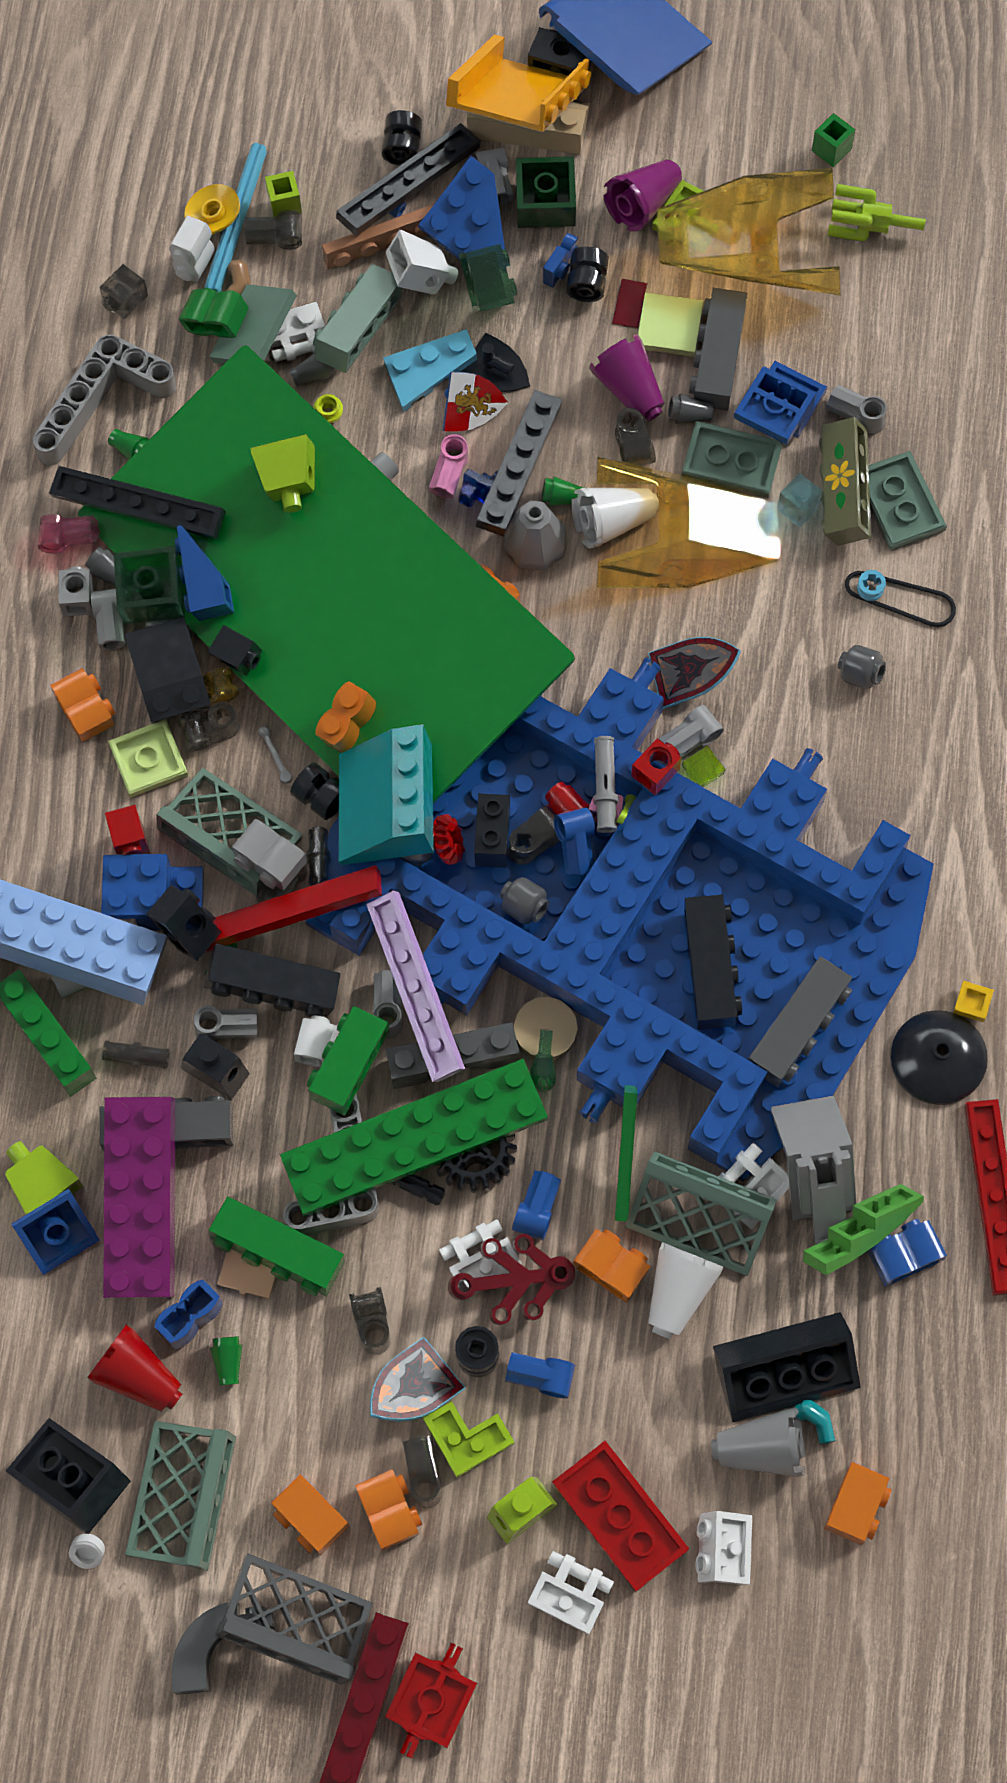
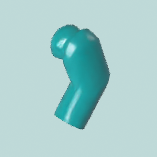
[795,1400,836,1445]

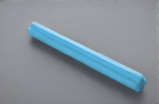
[205,143,267,292]

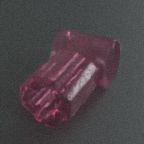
[38,514,100,554]

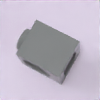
[59,566,93,616]

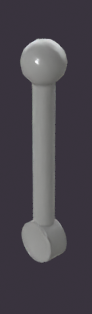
[258,726,292,784]

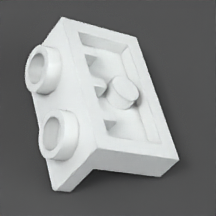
[695,1511,752,1585]

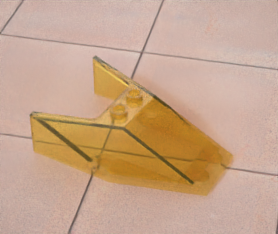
[657,168,841,296]
[596,457,779,588]

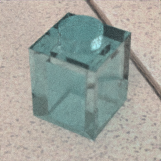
[777,473,823,527]

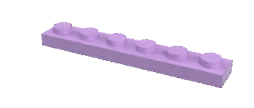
[366,891,465,1082]

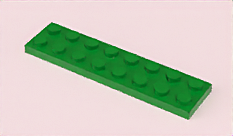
[279,1059,548,1217]

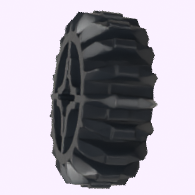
[434,1134,517,1193]

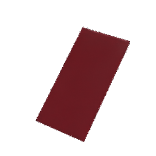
[612,279,648,328]

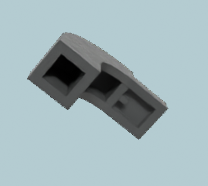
[172,1602,275,1695]

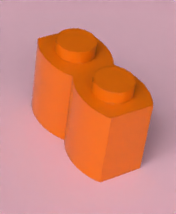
[50,668,116,742]
[316,681,376,753]
[573,1229,651,1303]
[355,1469,423,1551]

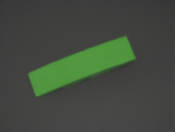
[803,1184,924,1275]

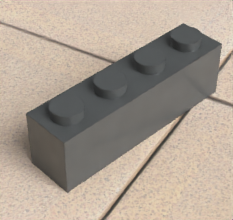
[689,287,748,411]
[748,956,853,1088]
[99,1096,234,1151]

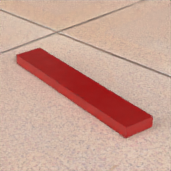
[206,865,382,951]
[964,1099,1007,1296]

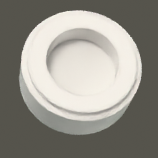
[69,1534,105,1569]

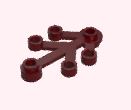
[448,1234,575,1325]

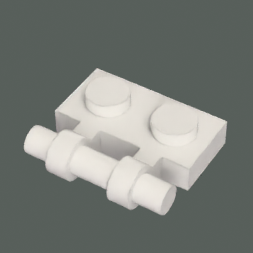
[270,302,325,362]
[718,1143,789,1230]
[439,1219,522,1294]
[527,1551,614,1635]

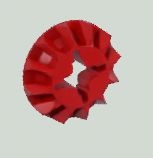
[433,814,465,865]

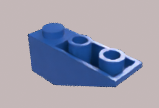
[175,525,234,621]

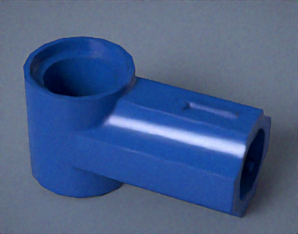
[554,808,595,875]
[512,1171,561,1241]
[505,1352,576,1399]

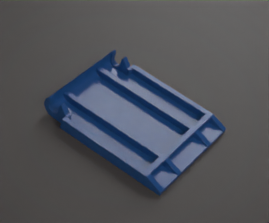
[539,0,712,96]

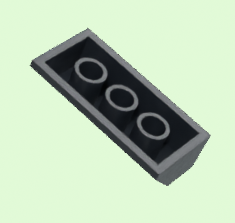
[713,1312,861,1422]

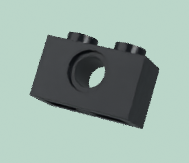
[528,27,592,76]
[474,793,510,867]
[146,885,222,961]

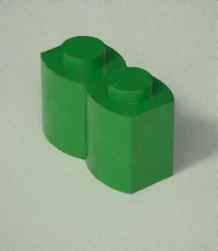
[178,288,249,338]

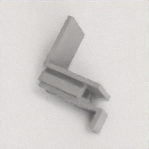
[771,1096,856,1245]

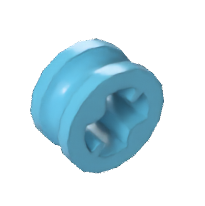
[857,570,886,601]

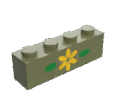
[819,417,871,546]

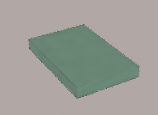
[209,284,297,364]
[681,421,783,498]
[869,451,947,551]

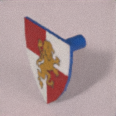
[443,372,508,432]

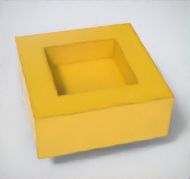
[953,980,994,1023]

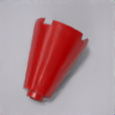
[87,1325,183,1412]

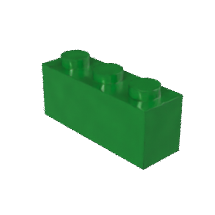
[306,1006,390,1116]

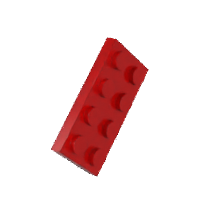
[552,1440,689,1593]

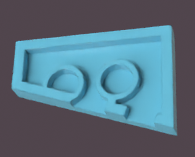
[383,329,477,413]

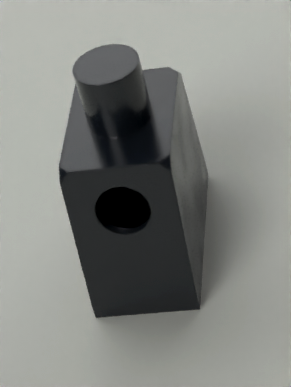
[181,1033,250,1100]

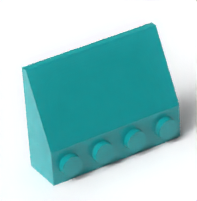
[339,724,434,865]

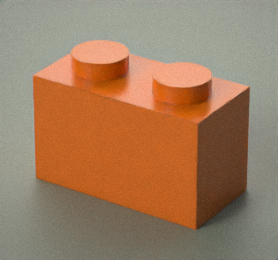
[824,1462,892,1545]
[271,1474,350,1556]

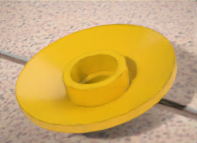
[184,184,240,234]

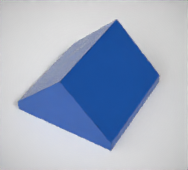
[11,1189,100,1275]

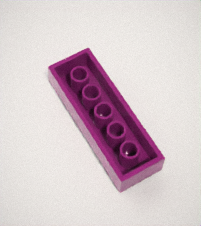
[103,1097,175,1298]

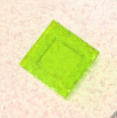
[682,746,726,787]

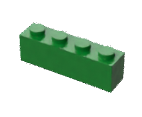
[0,969,97,1097]
[208,1196,345,1297]

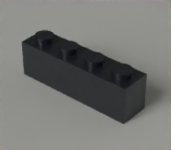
[684,894,742,1030]
[203,943,341,1017]

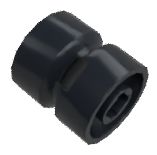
[381,110,423,166]
[567,246,609,302]
[290,762,339,820]
[455,1326,499,1377]

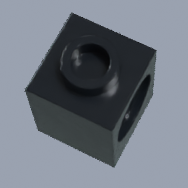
[208,625,262,677]

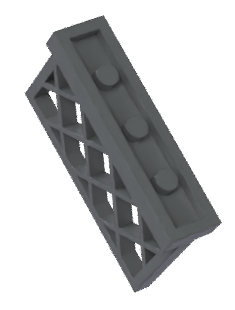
[215,1553,373,1685]

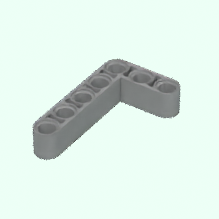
[33,334,176,466]
[283,1094,379,1235]

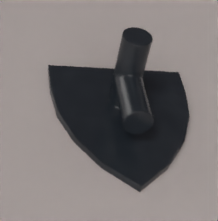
[460,333,530,392]

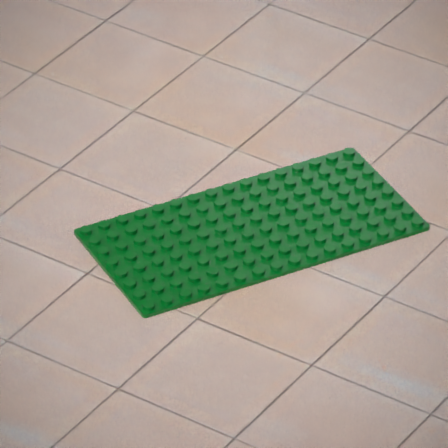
[78,345,575,804]

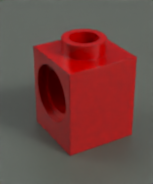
[631,738,682,796]

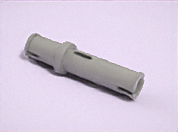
[593,736,619,833]

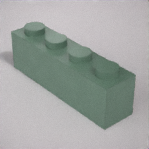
[313,264,402,373]

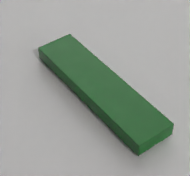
[615,1085,638,1222]

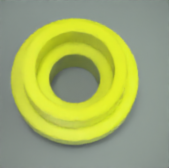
[313,394,343,423]

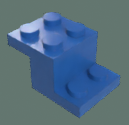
[734,361,827,445]
[101,854,204,931]

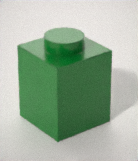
[811,113,856,168]

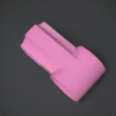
[429,434,468,499]

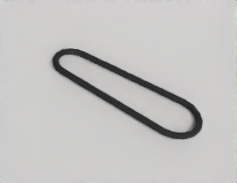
[845,571,956,627]

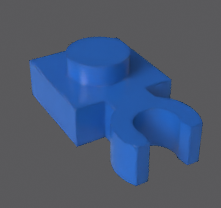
[543,233,578,288]

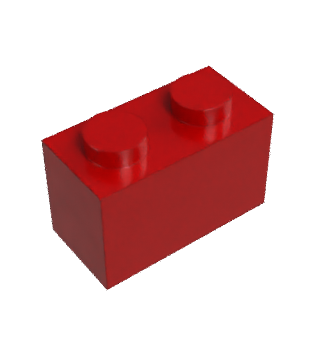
[105,805,151,855]

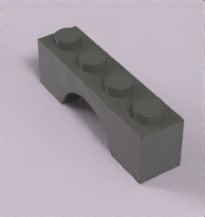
[386,1022,519,1089]

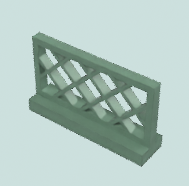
[156,767,302,897]
[625,1151,777,1276]
[125,1421,236,1571]

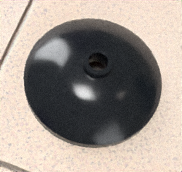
[890,1010,988,1105]

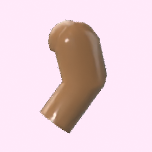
[226,260,251,295]

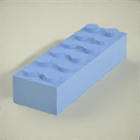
[0,880,167,1006]

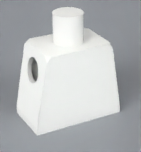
[386,229,458,295]

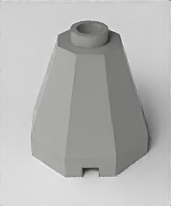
[503,501,566,571]

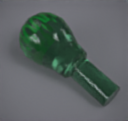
[529,1029,557,1092]

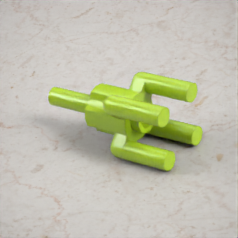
[827,184,926,242]

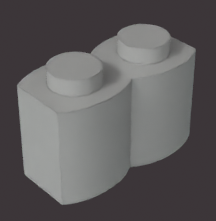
[232,819,307,890]

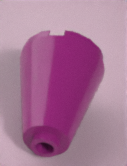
[603,159,682,231]
[589,335,665,422]

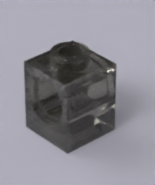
[99,264,148,319]

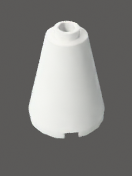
[571,488,659,548]
[648,1242,723,1339]

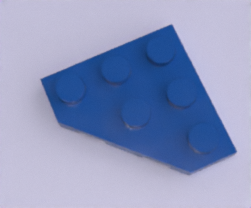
[418,156,506,281]

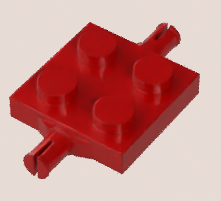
[385,1642,478,1759]

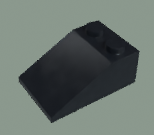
[124,617,211,723]
[6,1418,131,1534]

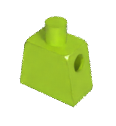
[250,434,315,513]
[5,1141,83,1214]
[487,1476,558,1545]

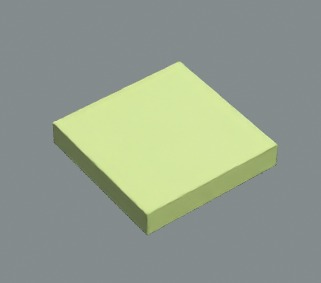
[638,292,703,357]
[108,719,189,798]

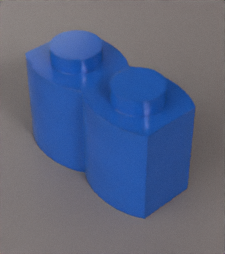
[867,1219,947,1287]
[154,1279,223,1350]

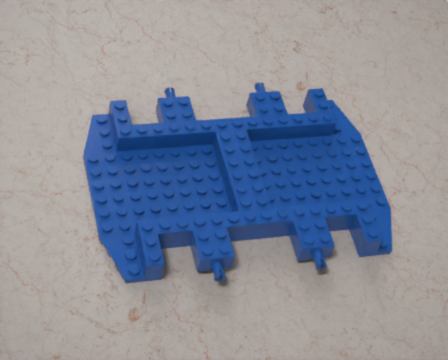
[305,658,934,1182]

